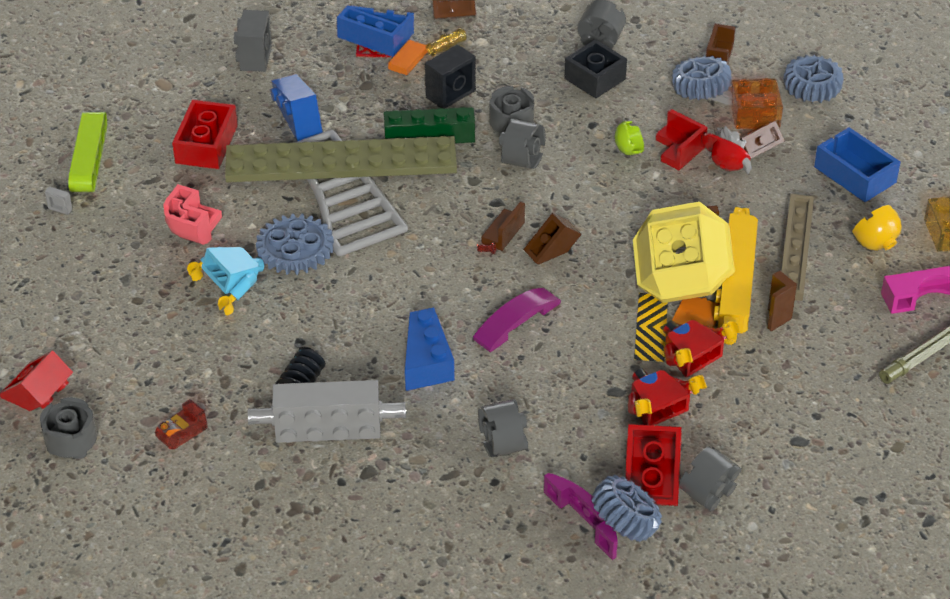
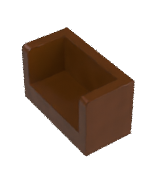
[706,23,736,65]

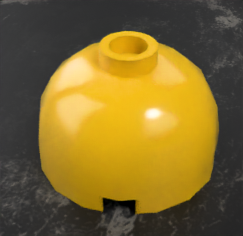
[852,205,902,250]

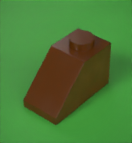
[523,213,582,265]

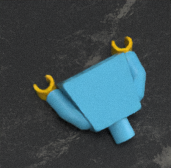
[187,247,264,315]

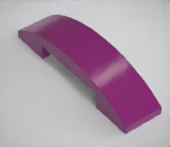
[473,288,561,353]
[544,473,618,560]

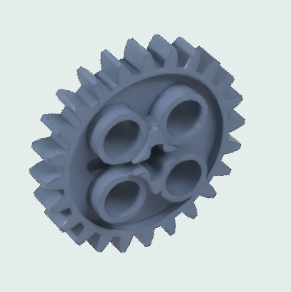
[256,214,334,275]

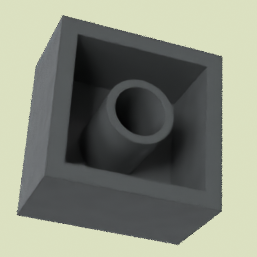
[234,10,272,72]

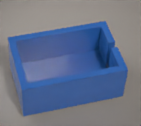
[814,127,901,202]

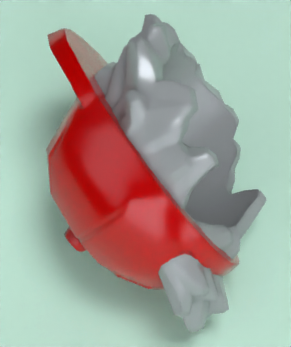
[702,126,752,174]

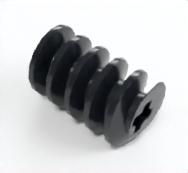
[275,346,326,384]

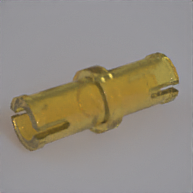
[426,28,467,56]

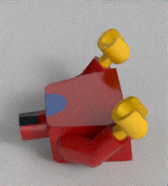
[663,320,740,378]
[628,369,707,426]

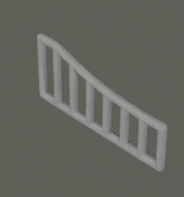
[294,130,408,256]

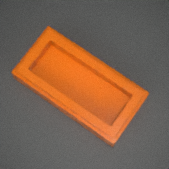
[388,40,428,75]

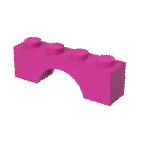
[881,266,950,314]

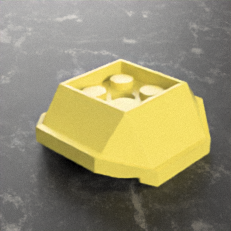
[633,202,735,303]

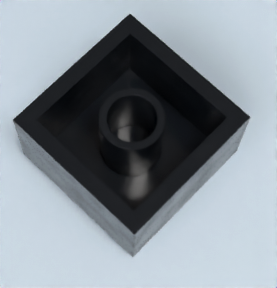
[564,39,627,99]
[425,44,476,109]

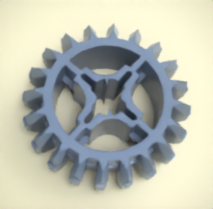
[783,54,844,103]
[672,55,732,101]
[592,475,662,542]

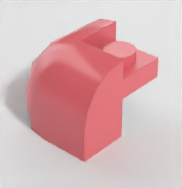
[163,184,222,245]

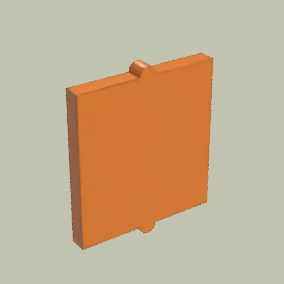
[672,297,720,328]

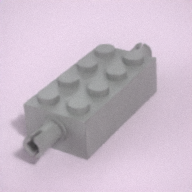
[248,380,406,443]

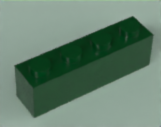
[384,107,475,143]

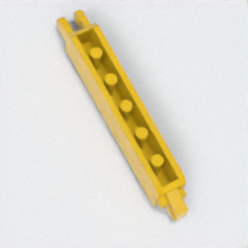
[714,207,758,345]

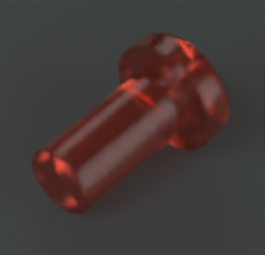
[477,243,497,255]

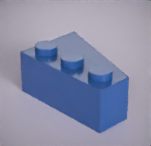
[337,5,414,57]
[270,74,323,141]
[405,307,455,391]

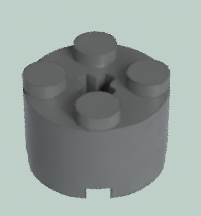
[577,0,626,49]
[489,86,534,133]
[499,119,546,169]
[40,397,97,459]
[478,399,528,457]
[679,447,742,512]

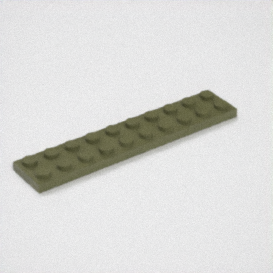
[225,136,457,182]

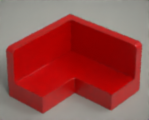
[656,109,708,171]

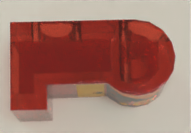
[155,399,208,450]

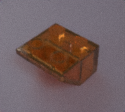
[732,78,783,129]

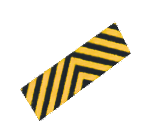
[634,293,668,362]

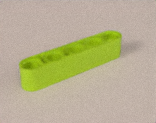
[68,112,107,192]

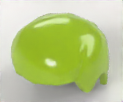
[614,121,644,156]

